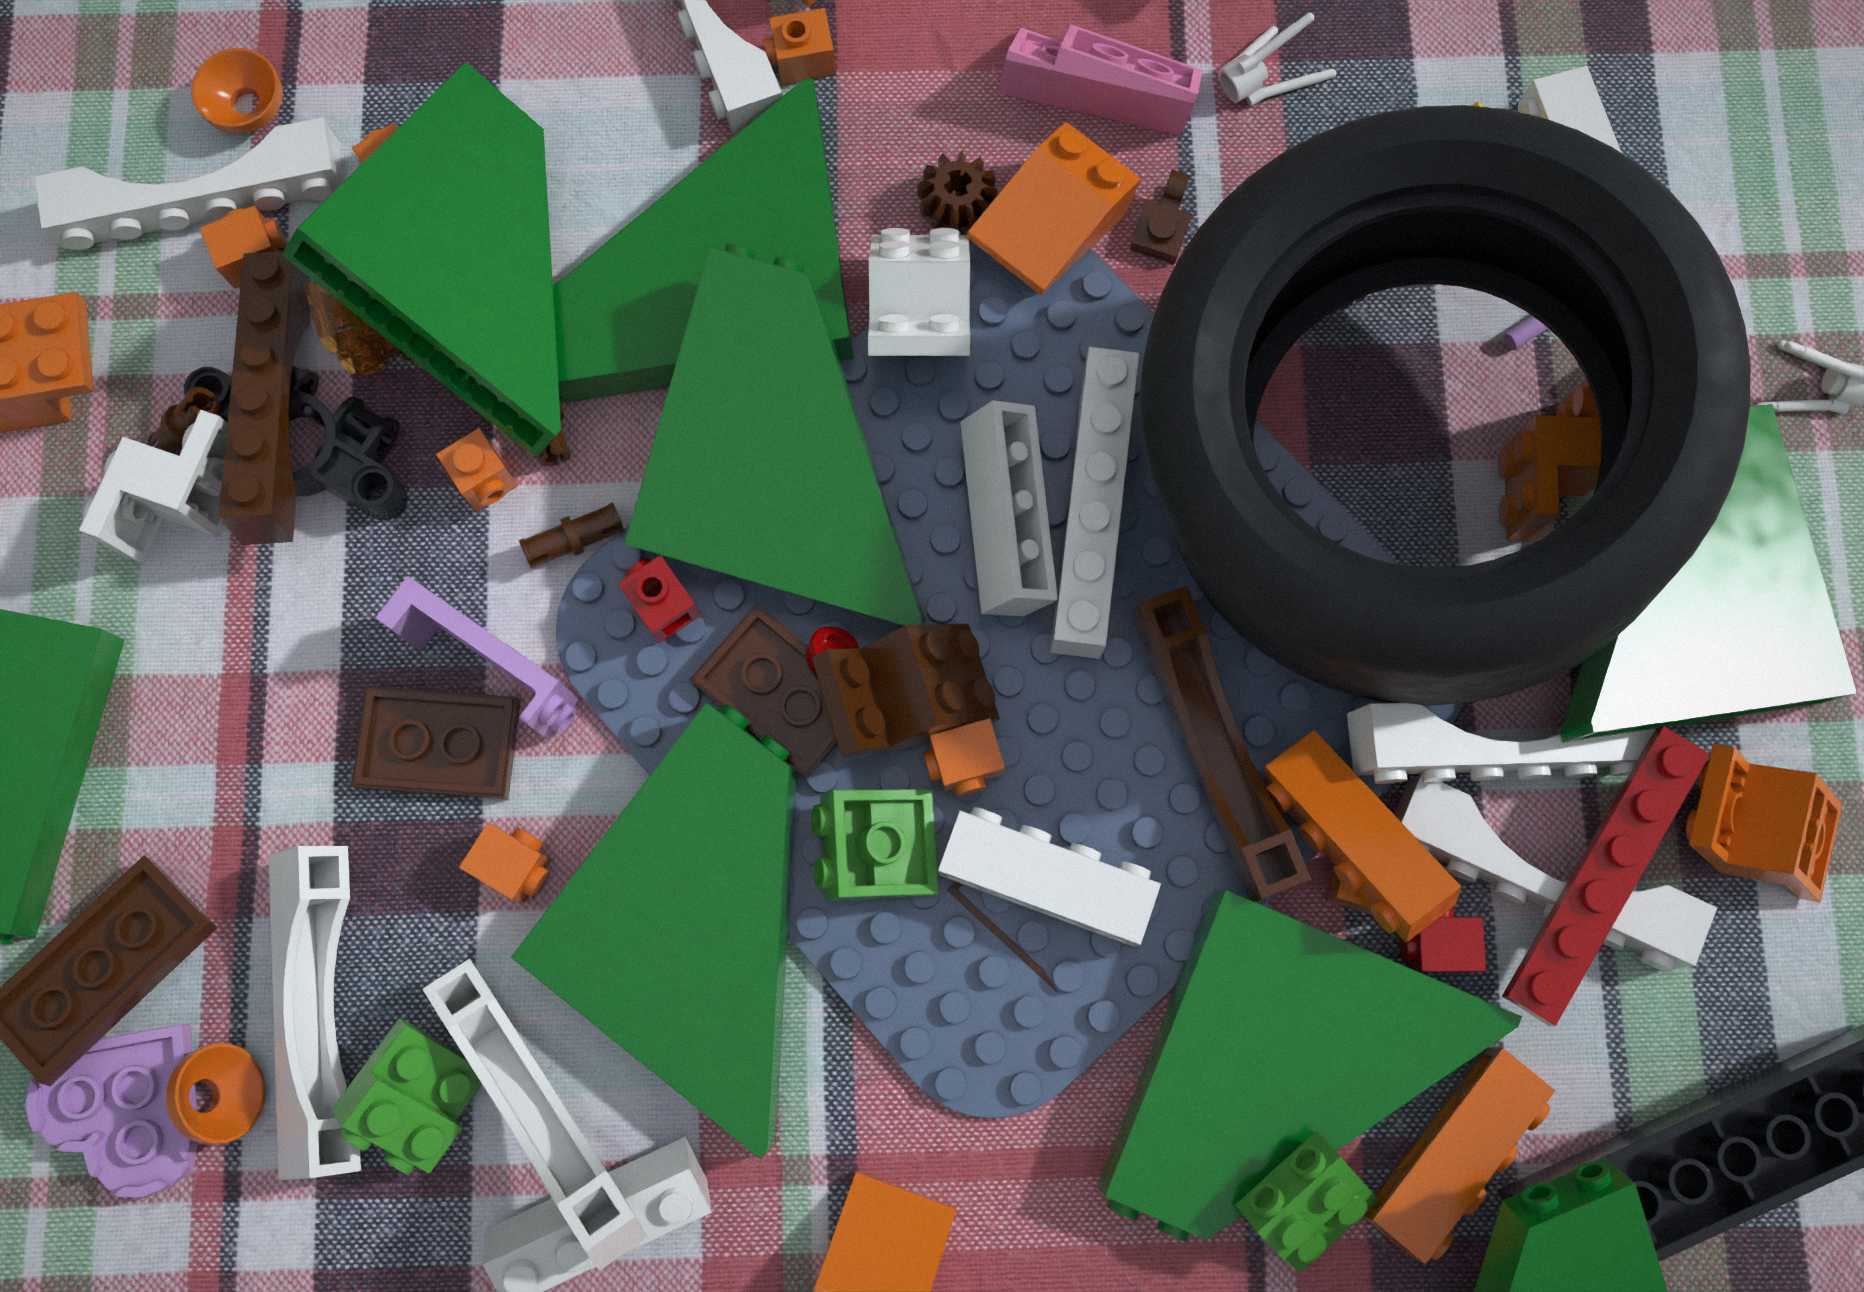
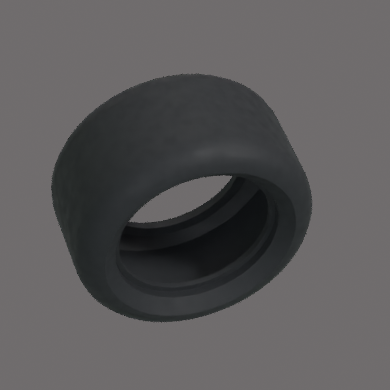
[1140,105,1751,705]

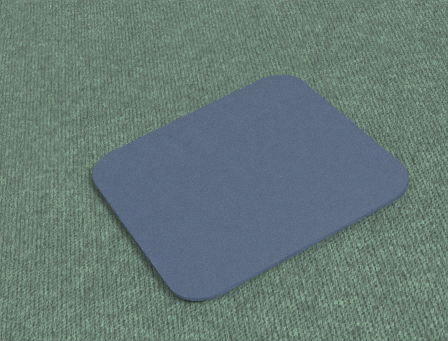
[556,242,1462,1118]

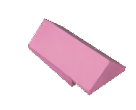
[998,25,1203,136]

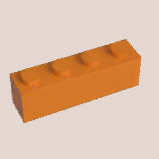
[1265,730,1462,943]
[1363,1047,1555,1265]

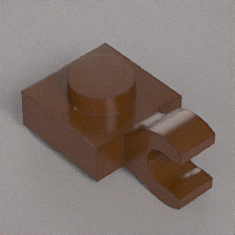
[1130,169,1192,264]

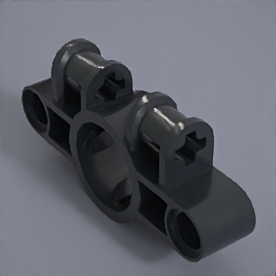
[184,365,408,521]

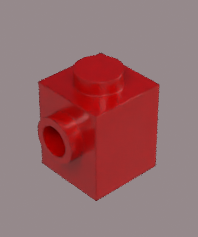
[618,555,701,644]
[1399,908,1486,973]

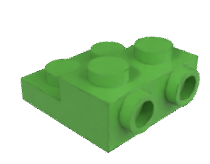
[811,789,939,901]
[332,1018,482,1174]
[1235,1131,1379,1273]

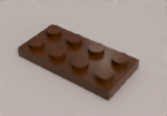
[0,855,218,1086]

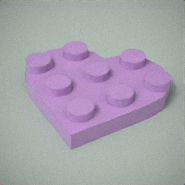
[25,1024,198,1198]

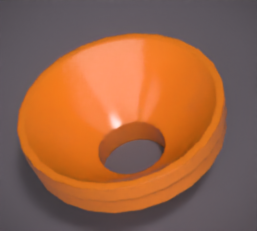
[191,48,283,134]
[166,1043,265,1144]

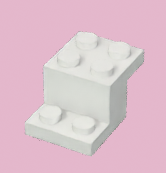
[868,228,970,356]
[79,410,228,564]

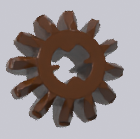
[917,150,999,231]

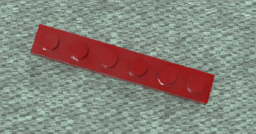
[1502,726,1710,1026]

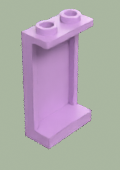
[375,576,579,740]

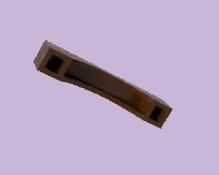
[219,251,312,545]
[1132,585,1312,902]

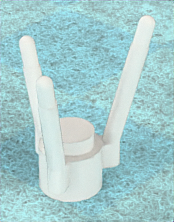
[1218,13,1336,106]
[1757,340,1864,414]

